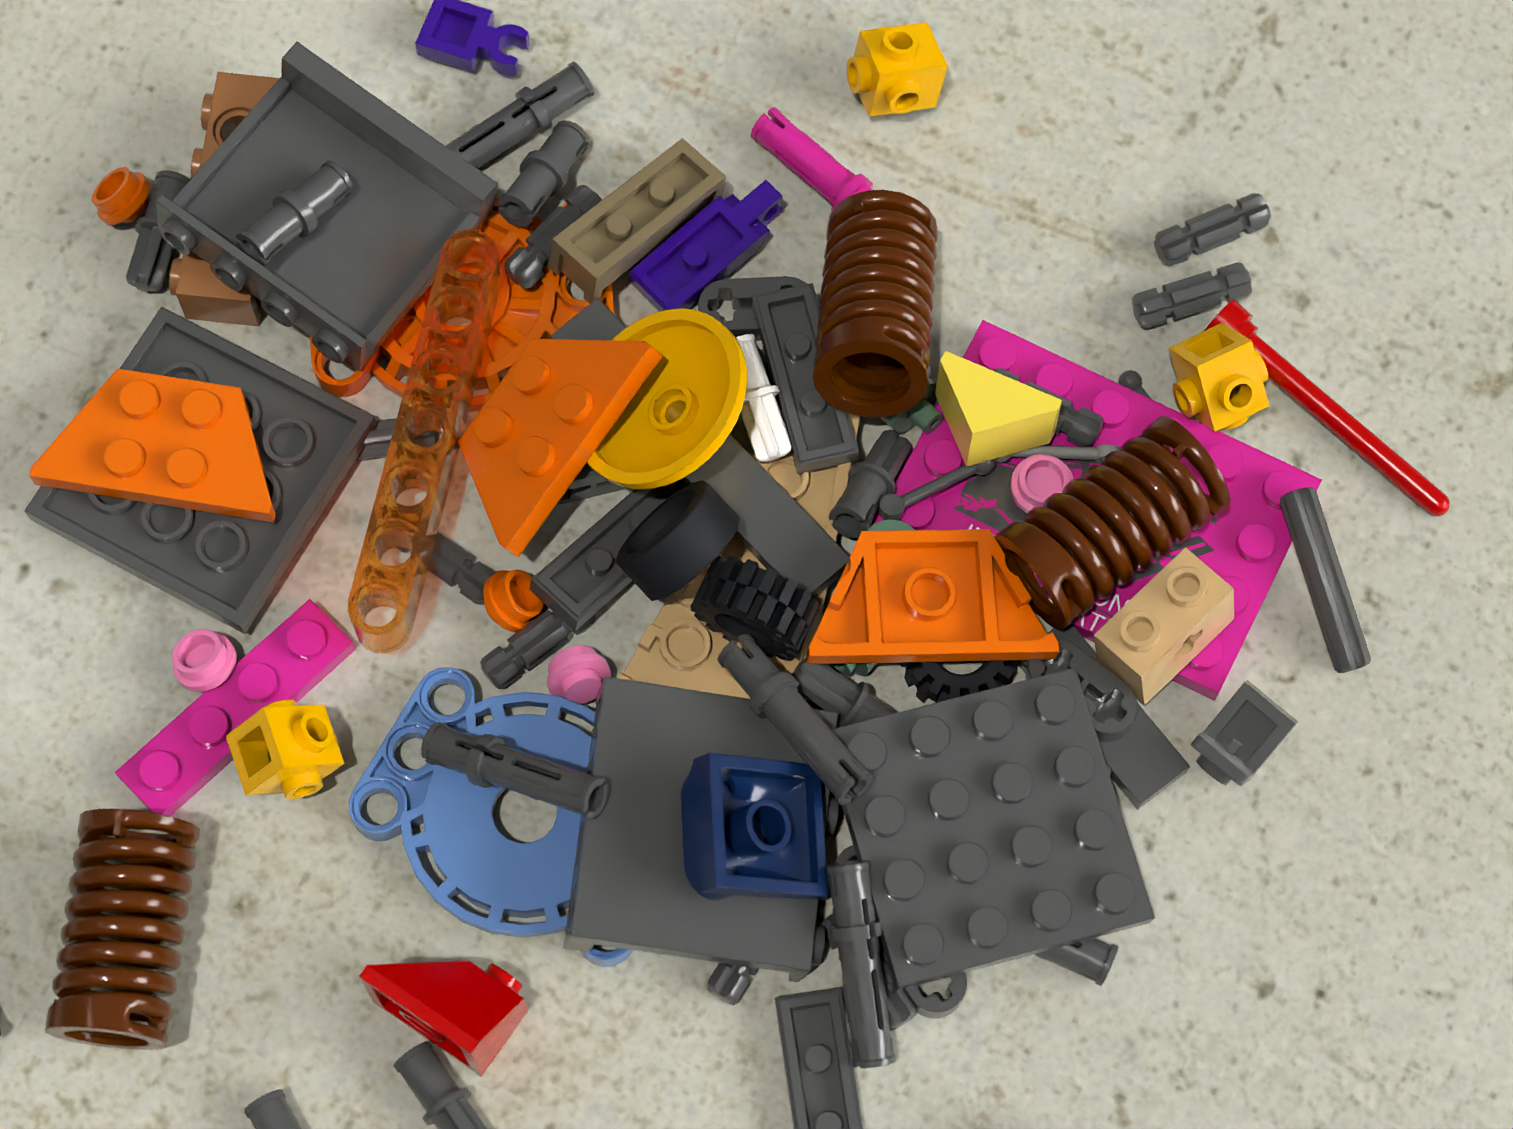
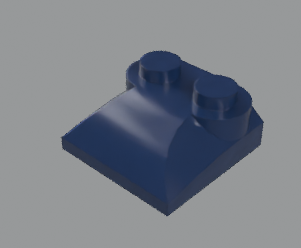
[681,753,828,900]

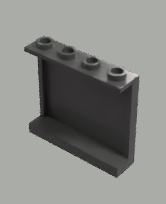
[156,41,498,371]
[563,676,839,982]

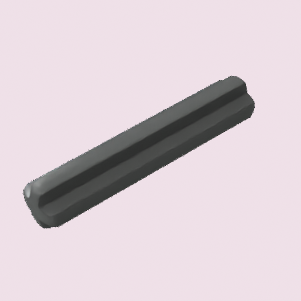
[1280,487,1371,673]

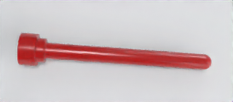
[1205,299,1450,516]

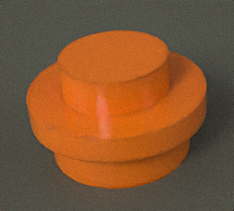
[92,167,151,225]
[483,569,543,633]

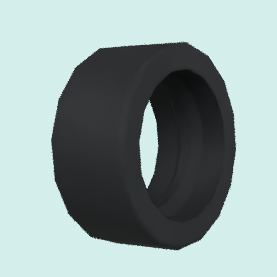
[615,480,740,601]

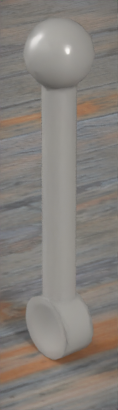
[995,445,1120,463]

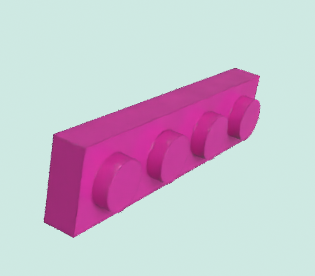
[115,599,356,816]

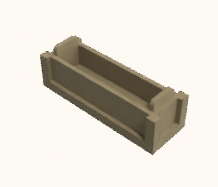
[548,138,726,304]

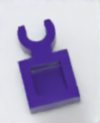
[415,0,530,76]

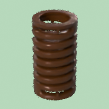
[812,190,938,417]
[995,416,1231,630]
[45,808,200,1050]

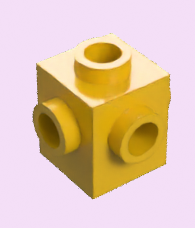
[847,22,948,117]
[1168,323,1269,432]
[226,699,345,799]

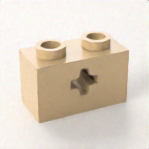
[1094,547,1234,706]

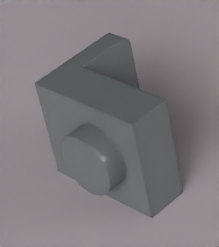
[1191,680,1298,786]

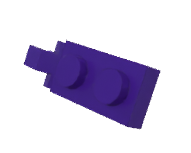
[629,180,783,312]

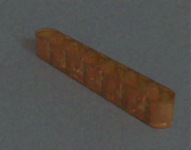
[347,229,502,653]

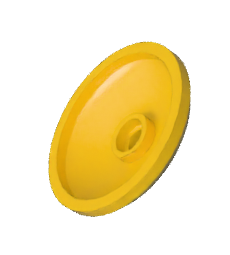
[587,309,747,489]

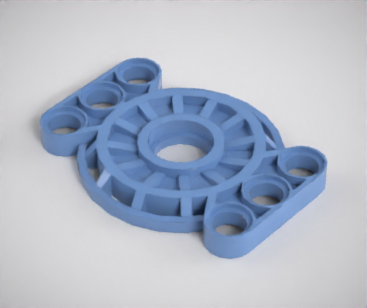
[349,667,634,967]

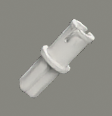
[736,334,792,462]

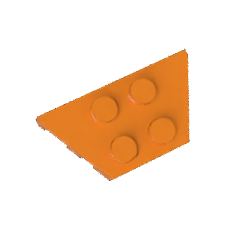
[458,338,663,557]
[29,368,276,523]
[806,529,1060,664]

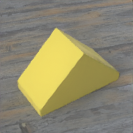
[935,351,1062,467]

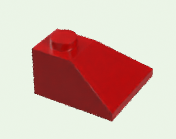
[359,961,528,1077]

